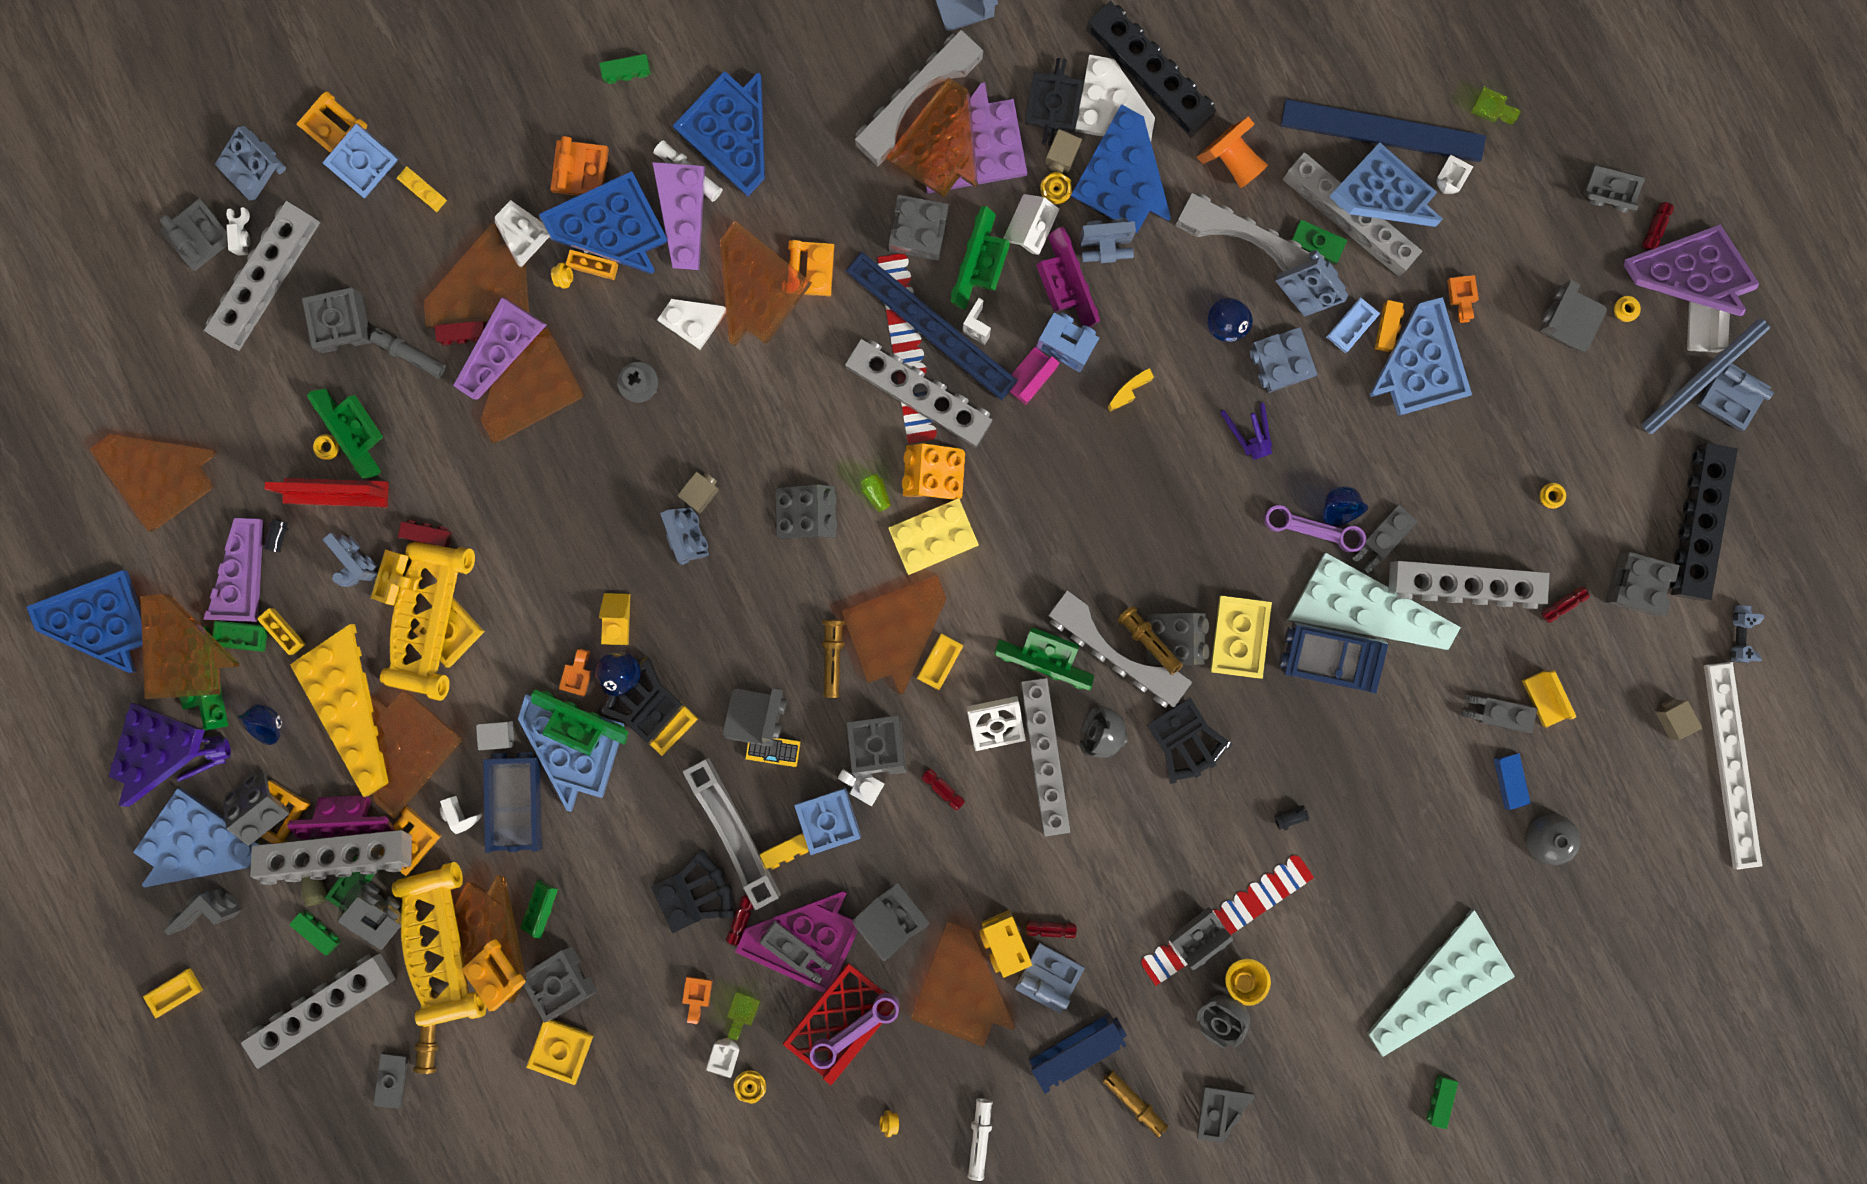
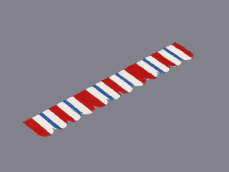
[877,254,937,444]
[1142,855,1314,986]

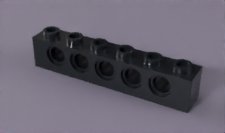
[1086,1,1216,138]
[1670,443,1738,601]

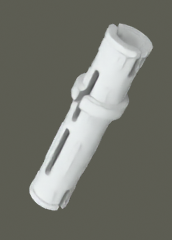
[653,140,723,202]
[967,1098,993,1181]

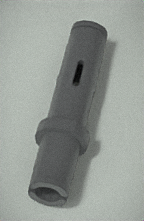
[370,328,446,379]

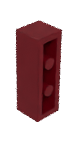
[435,321,486,346]
[398,520,452,548]

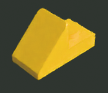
[599,593,630,645]

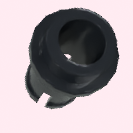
[264,519,289,552]
[1274,805,1309,831]

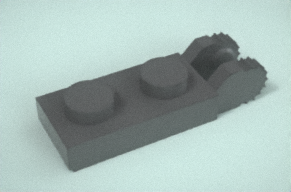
[1352,505,1418,573]
[1461,695,1537,733]
[759,920,832,983]

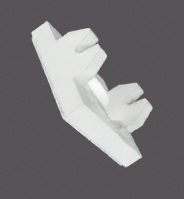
[967,696,1026,751]

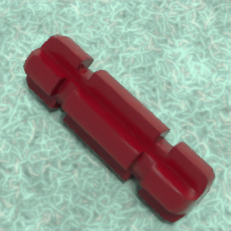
[1642,202,1674,251]
[1541,587,1590,623]
[921,768,965,811]
[726,895,753,945]
[1026,921,1077,938]

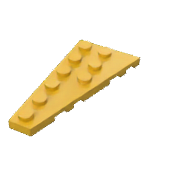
[290,624,389,797]

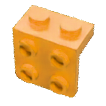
[902,444,965,500]

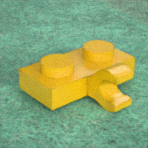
[370,549,418,606]

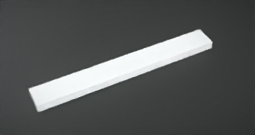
[1704,662,1762,869]

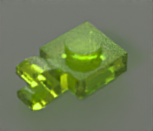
[1471,87,1521,125]
[727,991,761,1041]

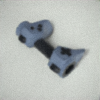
[1730,605,1764,663]

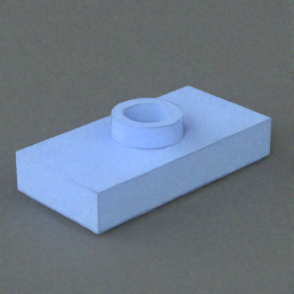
[1326,297,1380,353]

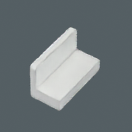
[1003,194,1059,255]
[963,298,991,346]
[1687,301,1730,352]

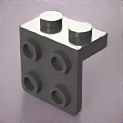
[1539,280,1607,352]
[776,485,837,539]
[1146,613,1209,665]
[723,688,787,747]
[223,770,289,846]
[853,883,930,961]
[164,888,242,935]

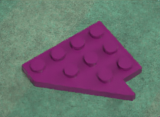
[735,890,858,993]

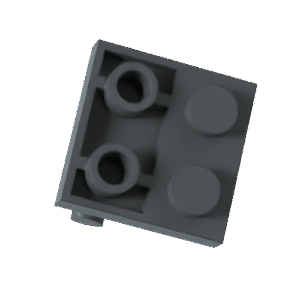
[160,198,228,271]

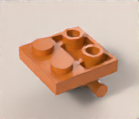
[550,136,609,196]

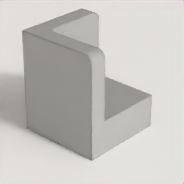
[476,721,515,750]

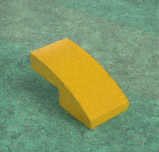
[1108,368,1154,411]

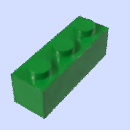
[599,54,651,84]
[289,910,341,956]
[1426,1074,1458,1130]

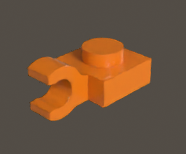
[1447,275,1479,323]
[559,649,592,696]
[682,976,713,1024]

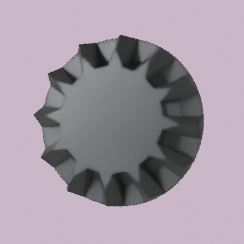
[617,362,659,403]

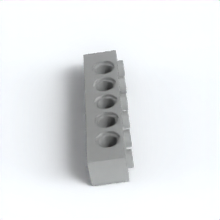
[1282,152,1422,277]
[204,201,320,351]
[845,339,992,448]
[1388,561,1550,609]
[1020,678,1070,836]
[250,830,412,885]
[241,953,396,1069]

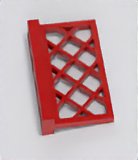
[265,478,389,508]
[783,962,895,1085]

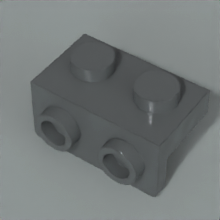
[1582,164,1645,213]
[1168,907,1233,970]

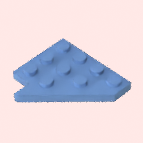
[1330,143,1443,227]
[1369,297,1472,416]
[518,694,625,812]
[133,788,264,887]

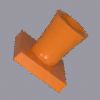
[1196,116,1268,188]

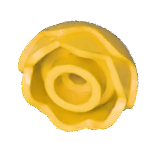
[1040,172,1072,204]
[733,1070,766,1104]

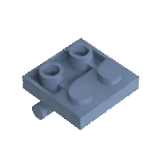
[215,126,286,201]
[1079,218,1136,263]
[1275,250,1348,317]
[1697,363,1774,432]
[660,508,709,566]
[323,533,378,587]
[1015,942,1085,1014]

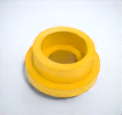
[551,263,573,289]
[1614,296,1641,322]
[313,434,340,460]
[1539,483,1566,509]
[880,1110,899,1137]

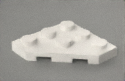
[1075,55,1155,141]

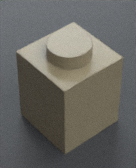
[1045,129,1082,174]
[677,472,719,514]
[1655,698,1702,740]

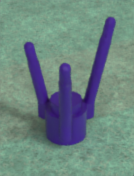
[1221,402,1272,460]
[176,735,231,781]

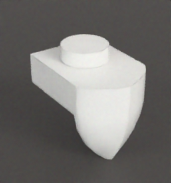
[1436,155,1473,194]
[440,796,482,834]
[705,1038,739,1078]

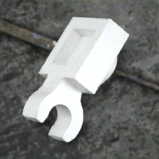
[227,207,250,256]
[838,768,885,806]

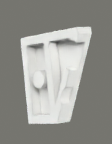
[495,200,550,267]
[657,299,728,350]

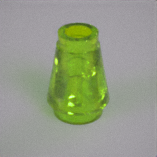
[859,473,892,513]

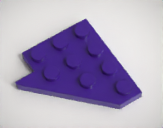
[109,703,205,807]

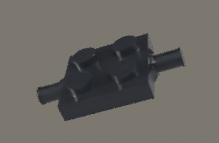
[1025,58,1084,146]

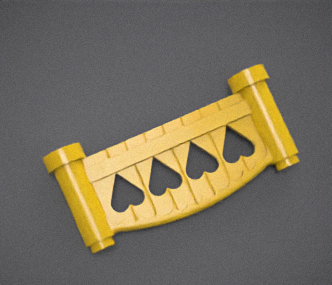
[380,541,475,701]
[392,862,487,1027]

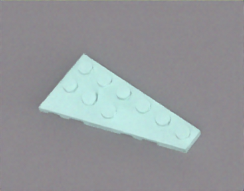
[1287,553,1461,650]
[1367,909,1515,1057]

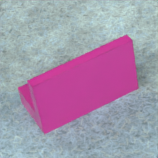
[1010,347,1060,405]

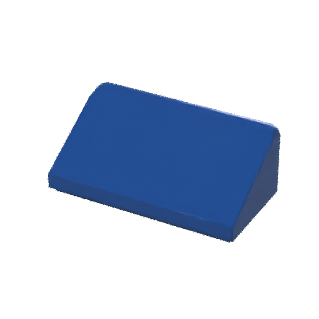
[1493,753,1531,810]

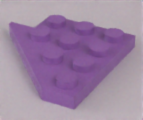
[923,82,1027,194]
[1624,224,1759,316]

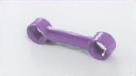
[1263,505,1366,552]
[810,993,899,1069]

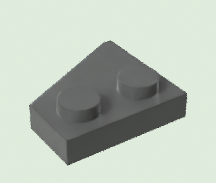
[1196,1085,1255,1143]

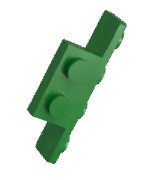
[951,205,1010,310]
[307,389,383,479]
[173,627,228,730]
[994,627,1094,690]
[531,689,628,756]

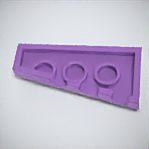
[653,162,705,270]
[453,297,547,400]
[203,518,263,622]

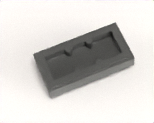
[373,1052,409,1109]

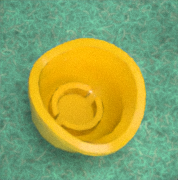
[1225,959,1271,1006]

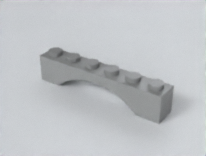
[855,30,983,167]
[1175,193,1325,272]
[1048,591,1192,708]
[683,758,781,910]

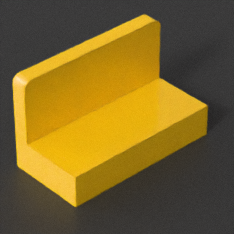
[1521,670,1576,727]

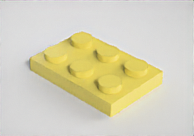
[888,498,979,575]
[1210,596,1272,679]

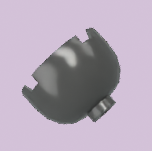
[1080,705,1128,758]
[1525,814,1581,866]
[1196,994,1251,1048]

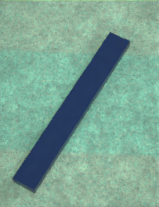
[1280,99,1486,162]
[846,251,1018,401]

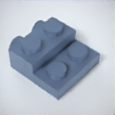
[1250,327,1318,393]

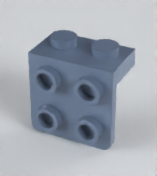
[936,0,998,31]

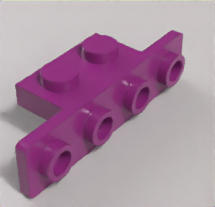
[1036,226,1100,327]
[287,795,395,840]

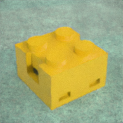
[979,910,1032,978]

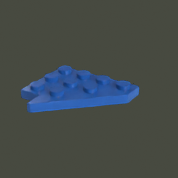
[673,71,765,197]
[1071,104,1171,233]
[539,171,668,274]
[26,570,153,673]

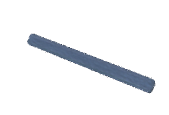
[1641,319,1770,434]

